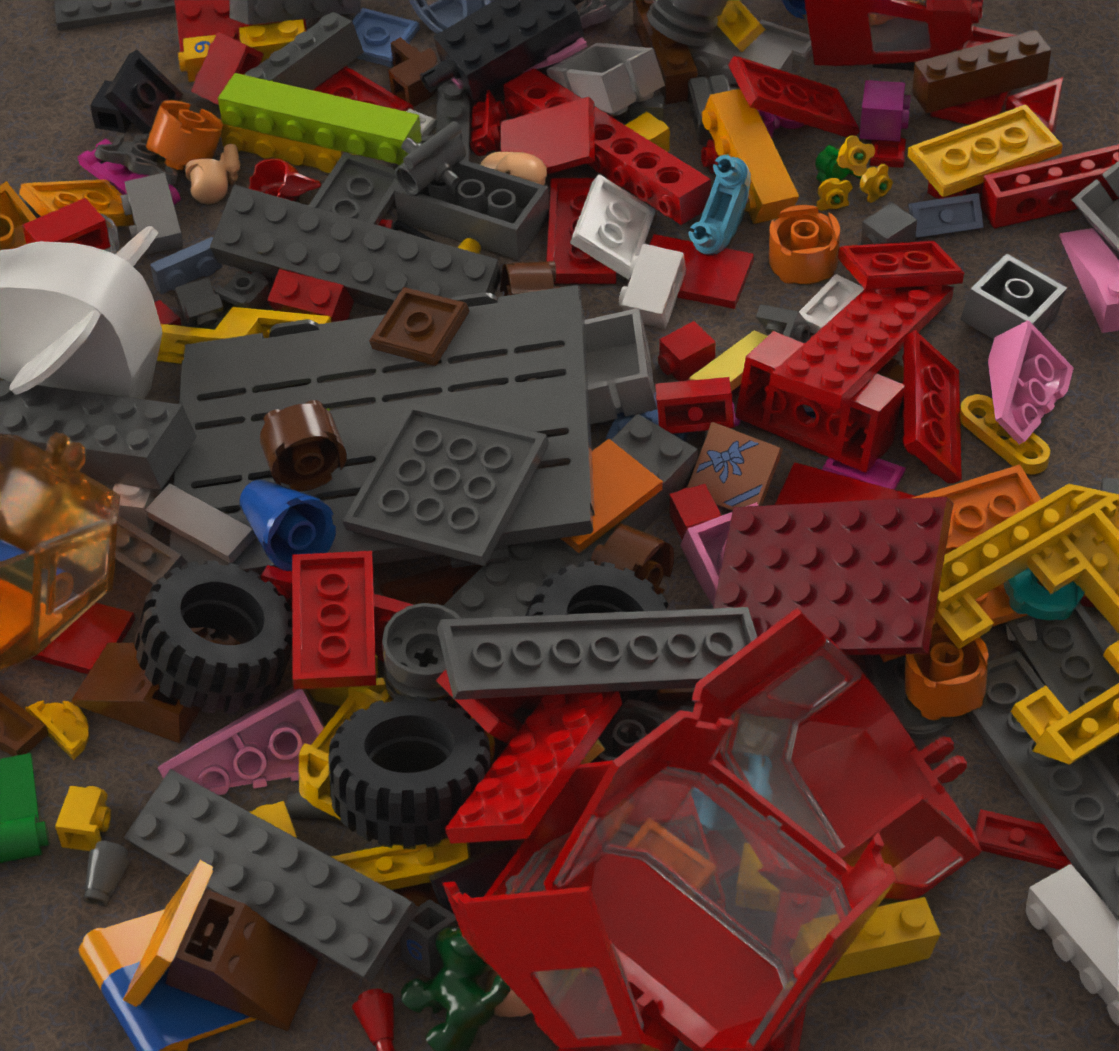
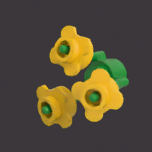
[815,135,893,211]

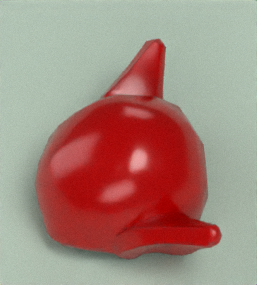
[249,159,321,202]

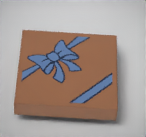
[687,422,783,511]

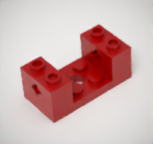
[735,331,905,473]

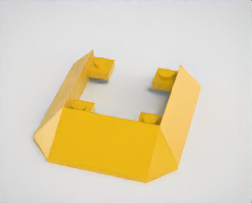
[933,484,1119,765]

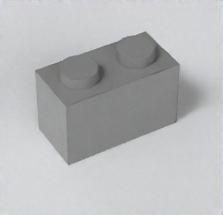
[121,172,183,255]

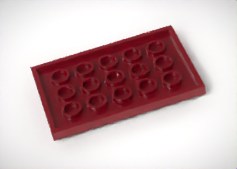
[713,497,953,655]

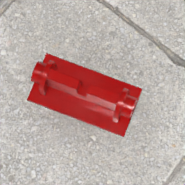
[470,90,507,156]

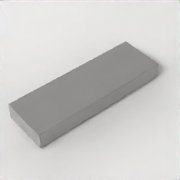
[145,483,256,563]

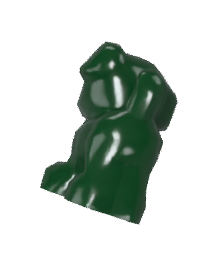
[400,926,511,1051]

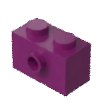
[859,80,911,141]

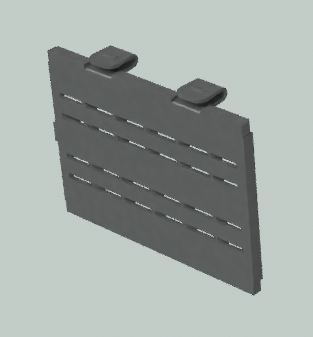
[169,285,595,579]

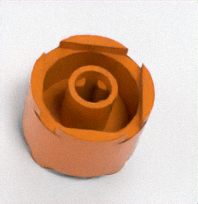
[146,100,223,170]
[769,205,840,284]
[904,624,988,720]

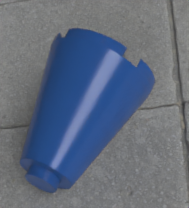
[240,479,336,571]

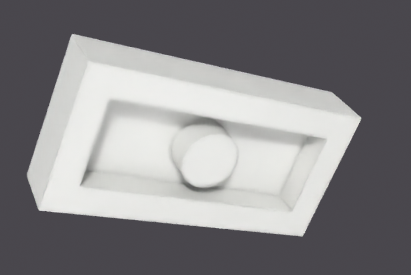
[799,274,864,334]

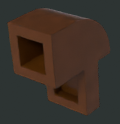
[389,37,437,107]

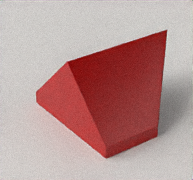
[1005,77,1063,135]

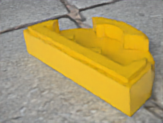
[25,700,89,760]

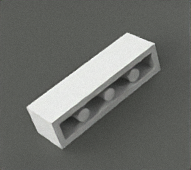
[1026,864,1119,1026]

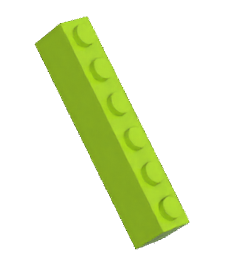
[218,73,422,165]

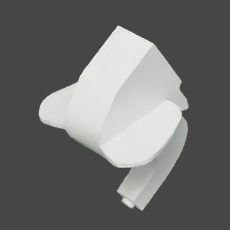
[0,226,162,399]

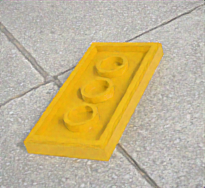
[908,105,1063,197]

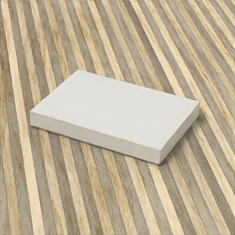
[570,175,656,280]

